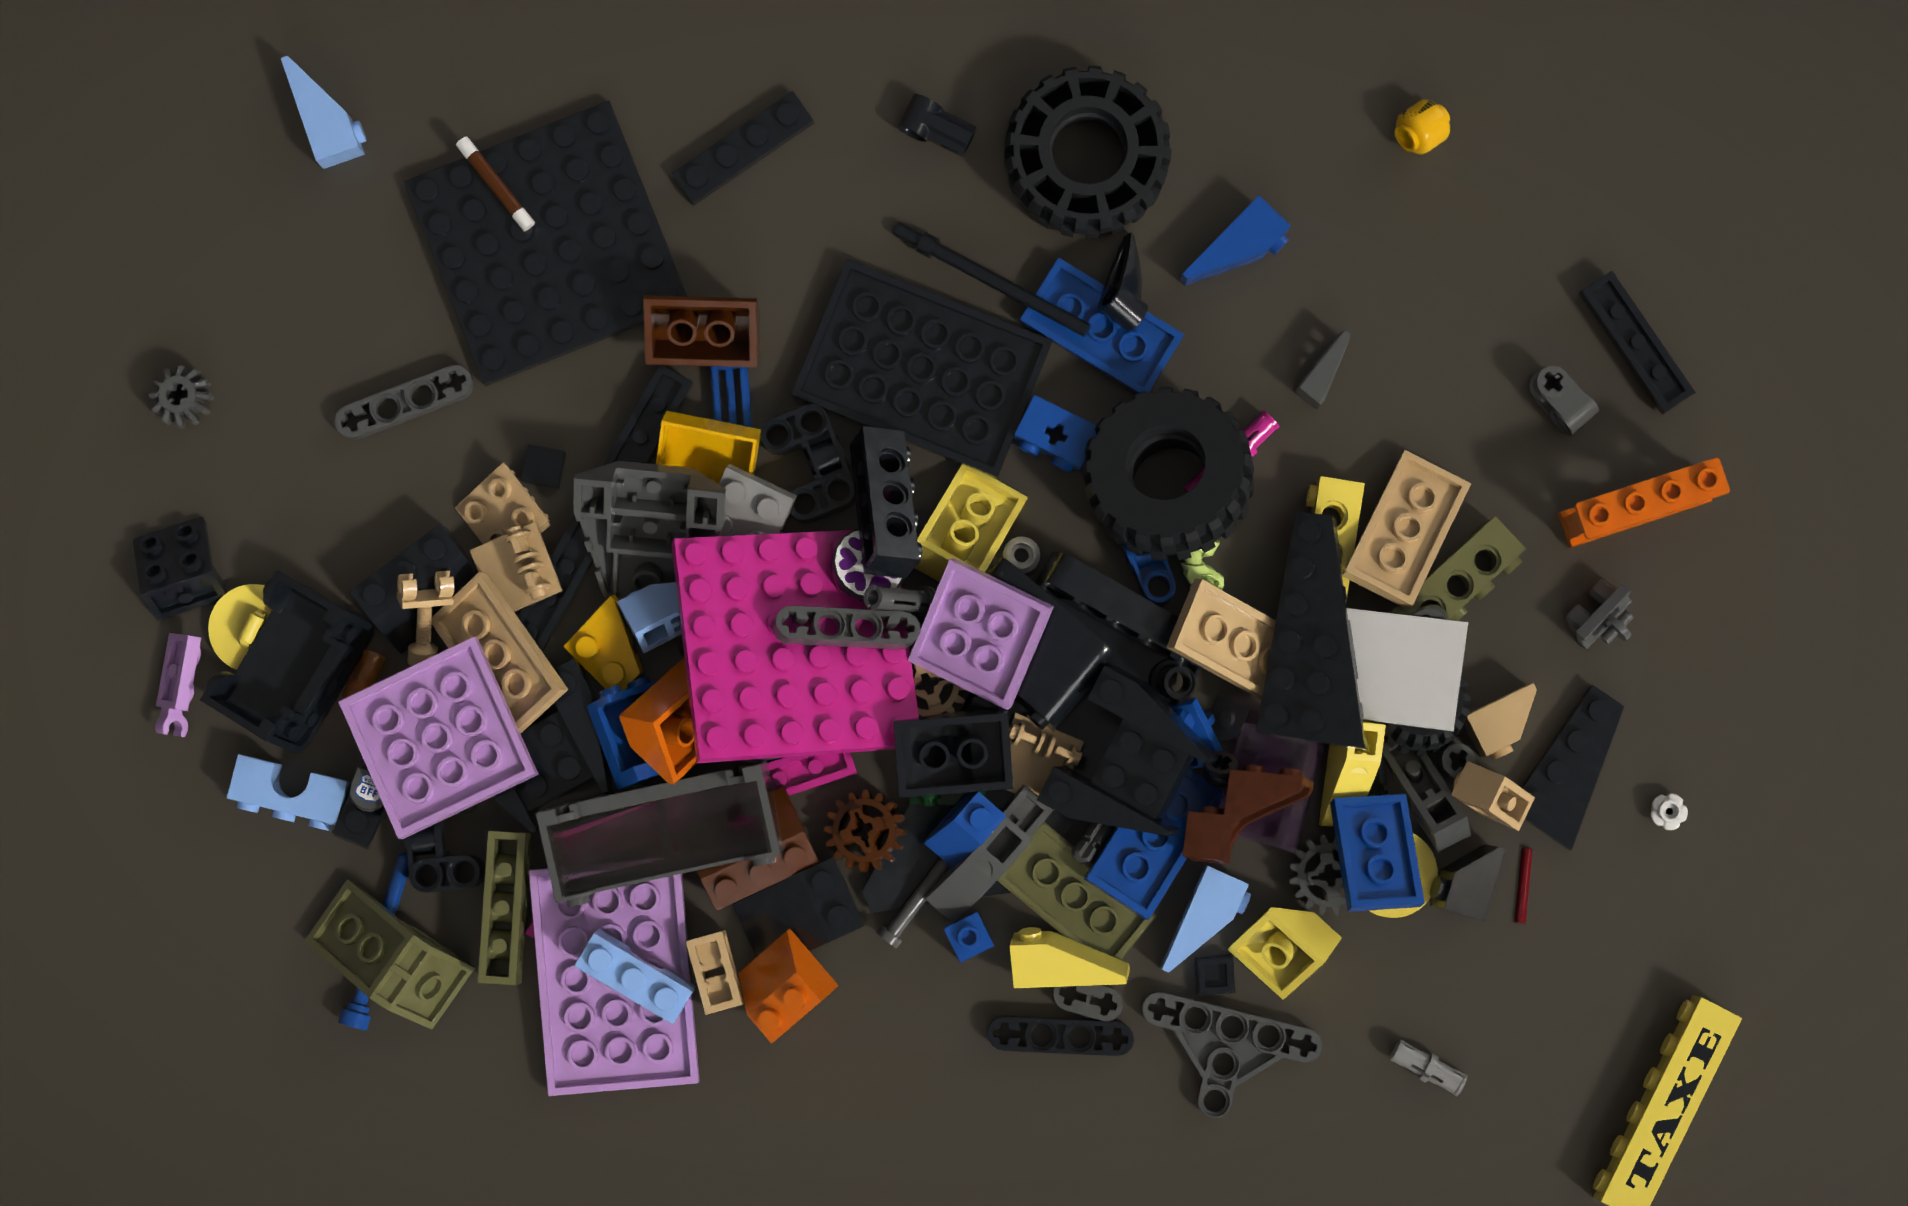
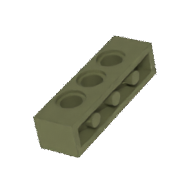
[1388,516,1526,621]
[478,831,532,985]

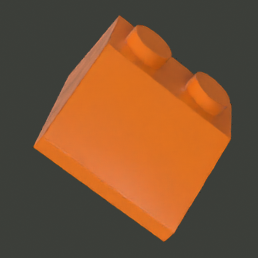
[738,928,839,1044]

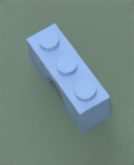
[227,754,352,831]
[575,929,696,1024]

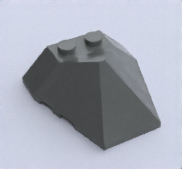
[573,461,726,613]

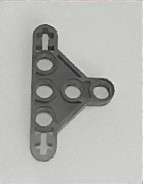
[1141,992,1323,1118]

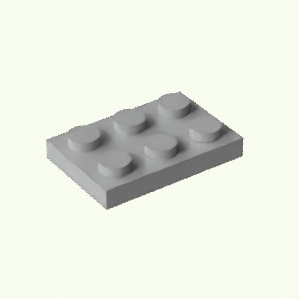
[719,464,797,536]

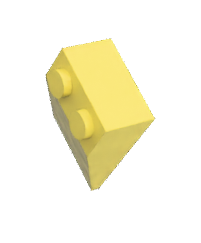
[914,465,1028,582]

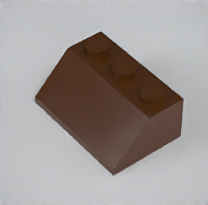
[643,295,760,367]
[681,784,819,911]

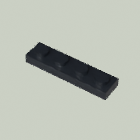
[672,91,814,206]
[1579,271,1696,415]

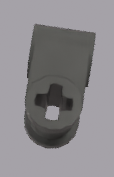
[1528,365,1599,436]

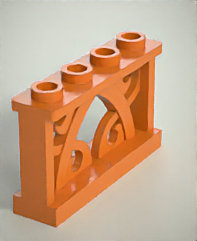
[1557,457,1730,548]

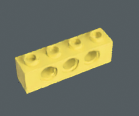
[1306,476,1365,595]

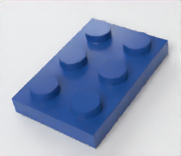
[1330,794,1425,912]

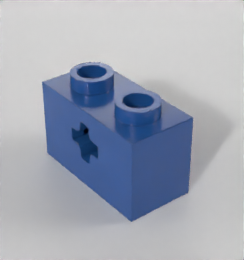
[1014,395,1097,473]

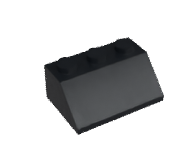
[350,524,478,654]

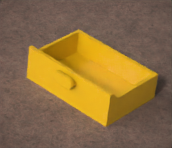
[656,411,761,484]

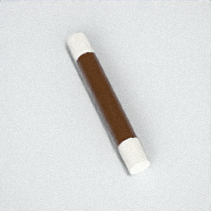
[456,136,535,231]

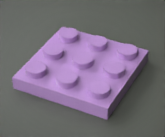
[908,558,1054,710]

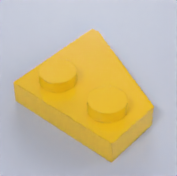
[563,595,644,691]

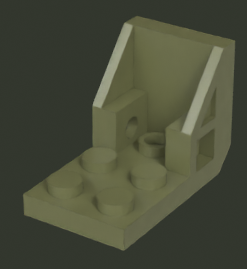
[304,879,475,1030]

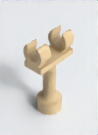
[397,571,454,666]

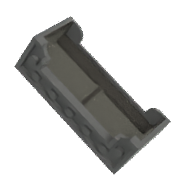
[536,760,783,907]

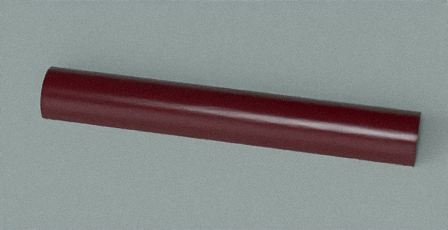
[1514,848,1533,924]

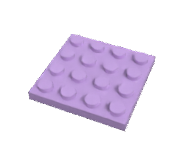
[339,637,538,839]

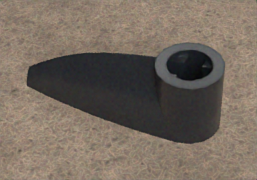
[1098,232,1148,331]

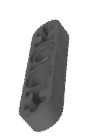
[335,365,475,440]
[772,606,920,649]

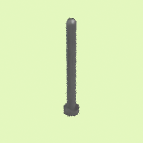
[876,858,950,948]

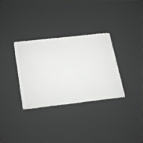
[1347,608,1468,731]

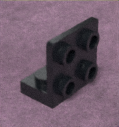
[133,517,227,621]

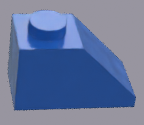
[923,791,1006,867]

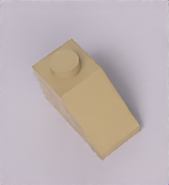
[1464,683,1537,760]

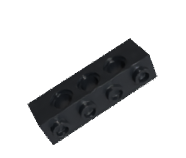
[850,426,922,578]

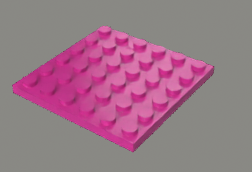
[671,530,919,763]

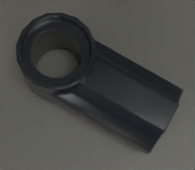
[898,94,977,157]

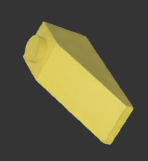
[1010,927,1130,988]

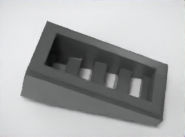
[1295,330,1351,409]

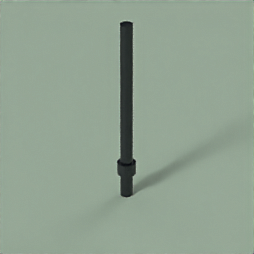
[893,222,1091,337]

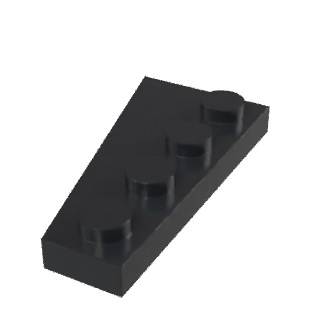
[1521,685,1624,850]

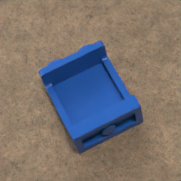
[586,676,660,790]

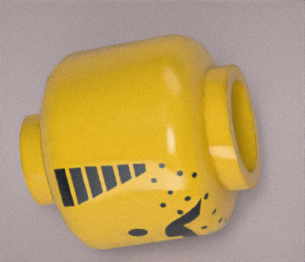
[1395,99,1450,155]

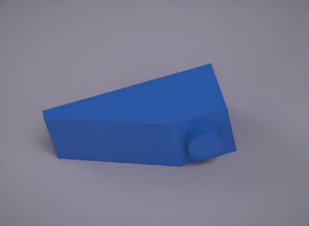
[1180,196,1291,286]

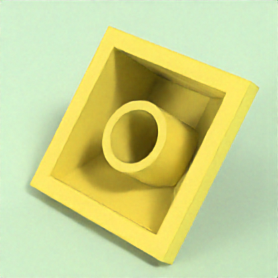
[1228,907,1342,1000]

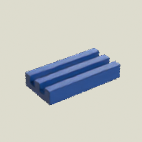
[710,366,752,427]

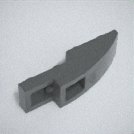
[924,784,1053,923]

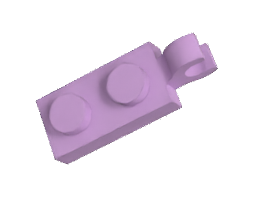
[155,633,201,737]

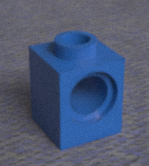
[944,911,994,963]

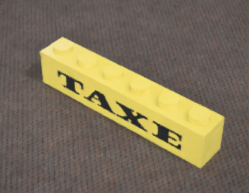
[1593,995,1742,1206]

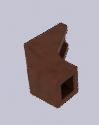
[1182,765,1314,865]

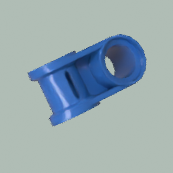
[1122,544,1176,607]

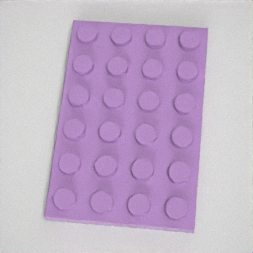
[529,856,700,1096]

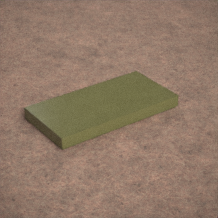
[997,822,1156,960]

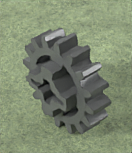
[1289,835,1347,916]

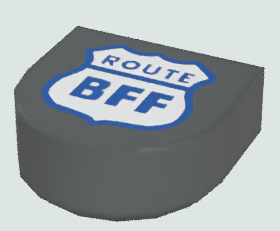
[350,767,384,812]

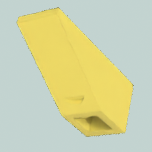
[1319,720,1386,827]

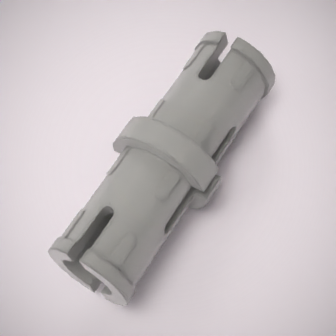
[1389,1039,1468,1097]

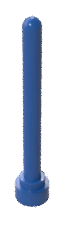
[338,852,409,1031]

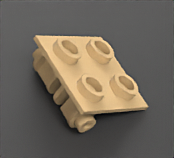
[455,462,550,544]
[470,522,563,612]
[1005,713,1084,796]

